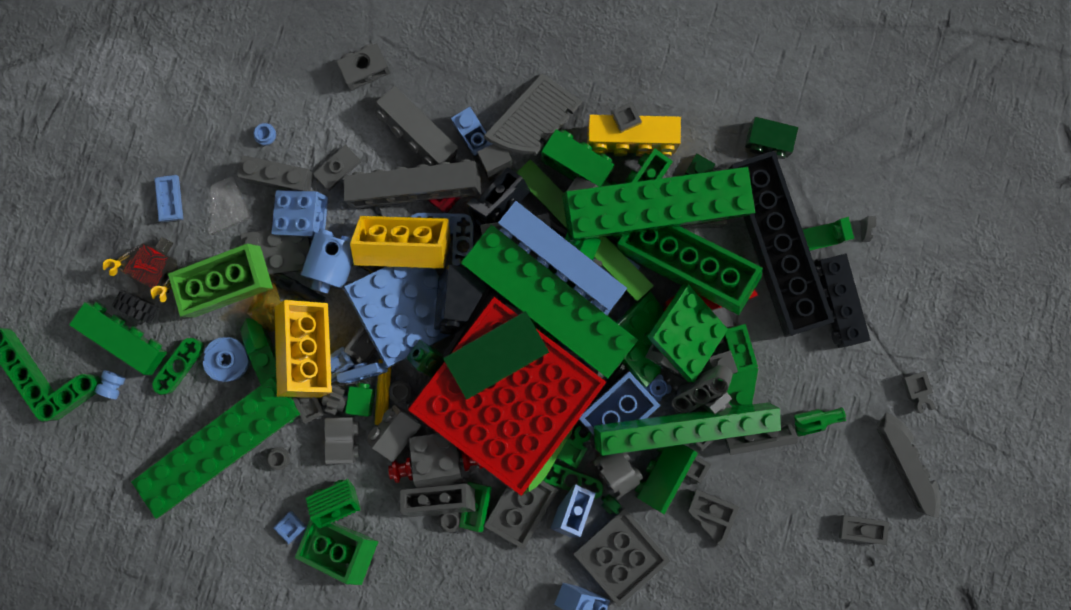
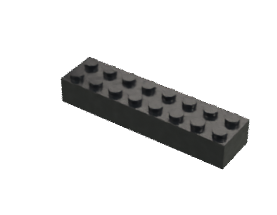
[728,151,834,337]

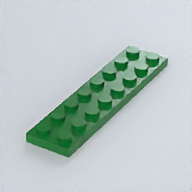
[131,377,301,519]

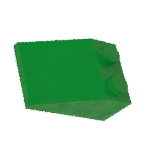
[295,519,379,585]

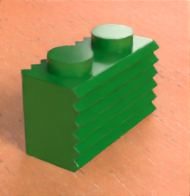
[306,479,360,528]

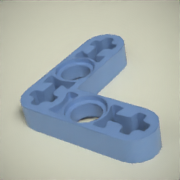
[411,213,474,266]

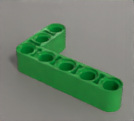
[0,328,102,421]

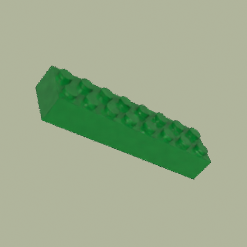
[562,167,755,241]

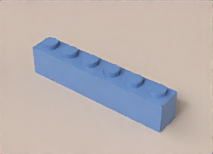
[498,201,627,312]

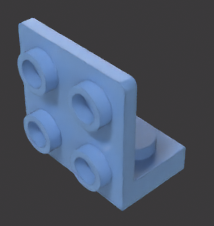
[272,190,328,239]

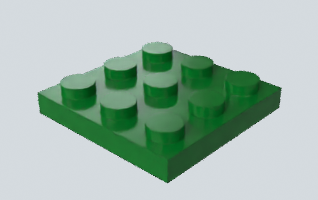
[647,284,728,382]

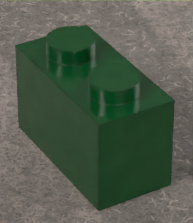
[745,117,799,159]

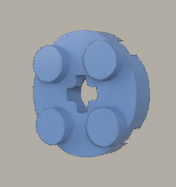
[203,337,251,382]

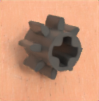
[322,386,348,415]

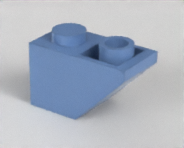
[451,107,492,156]
[554,583,610,610]

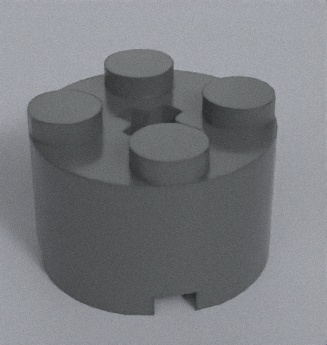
[590,452,643,500]

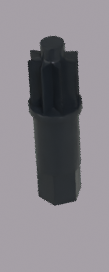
[274,274,326,303]

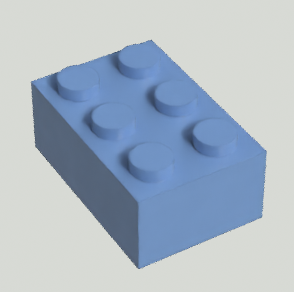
[579,372,660,435]

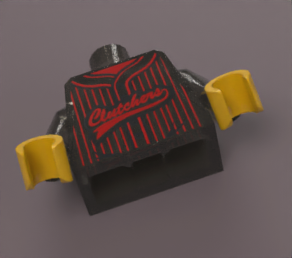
[103,236,178,302]

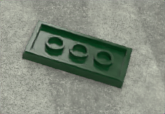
[443,311,549,400]

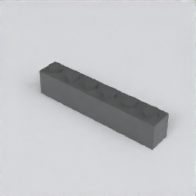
[344,159,481,208]

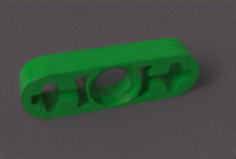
[152,338,204,395]
[543,463,603,499]

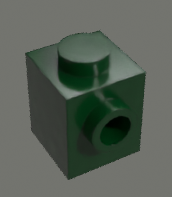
[406,339,445,378]

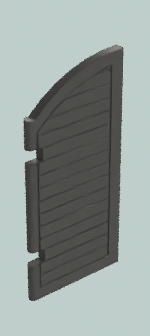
[483,73,582,155]

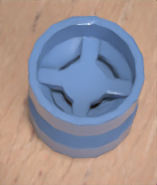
[94,370,126,399]

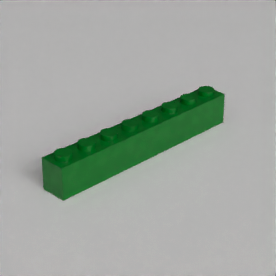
[594,402,781,456]

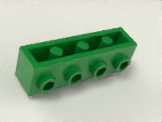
[613,148,673,239]
[69,302,167,375]

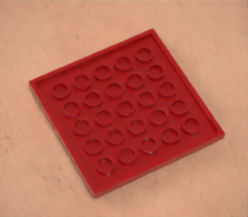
[408,297,606,496]

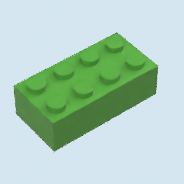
[168,243,273,318]

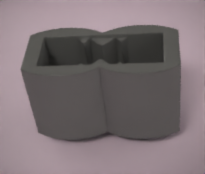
[325,417,360,464]

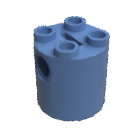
[301,228,353,294]

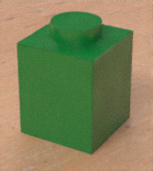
[345,383,376,417]

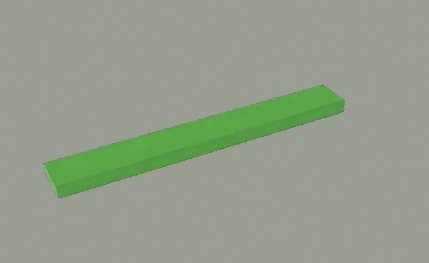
[516,159,654,302]

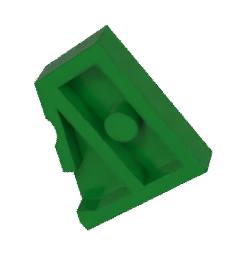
[718,368,759,407]

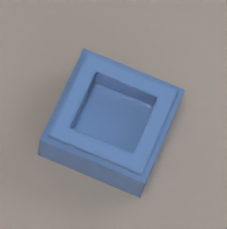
[273,511,306,544]

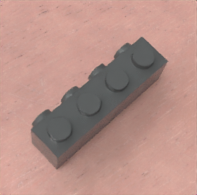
[375,86,458,166]

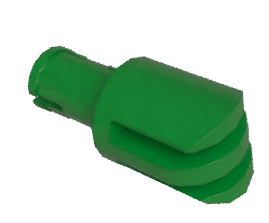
[794,407,846,437]

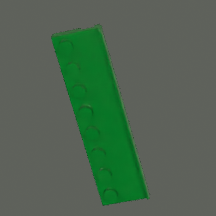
[461,224,638,379]

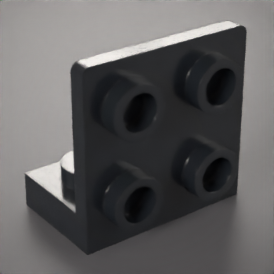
[467,186,521,236]

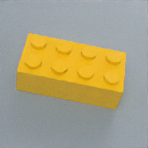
[587,115,681,157]
[350,216,451,269]
[274,300,332,398]

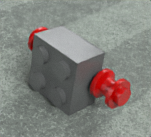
[388,433,484,488]

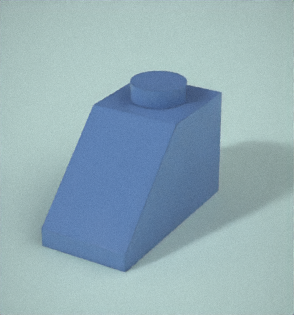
[550,484,596,537]

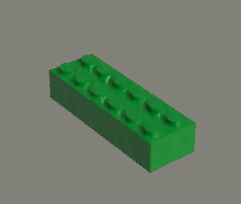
[618,226,763,315]

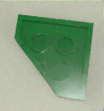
[616,292,663,387]

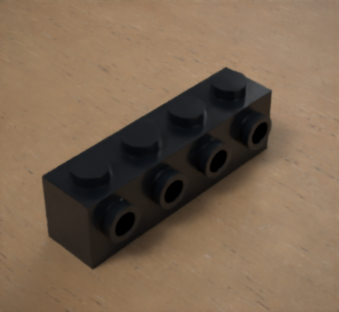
[814,253,871,348]

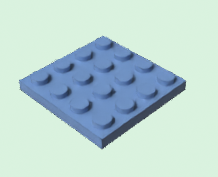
[344,267,459,368]

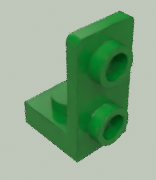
[803,217,854,251]

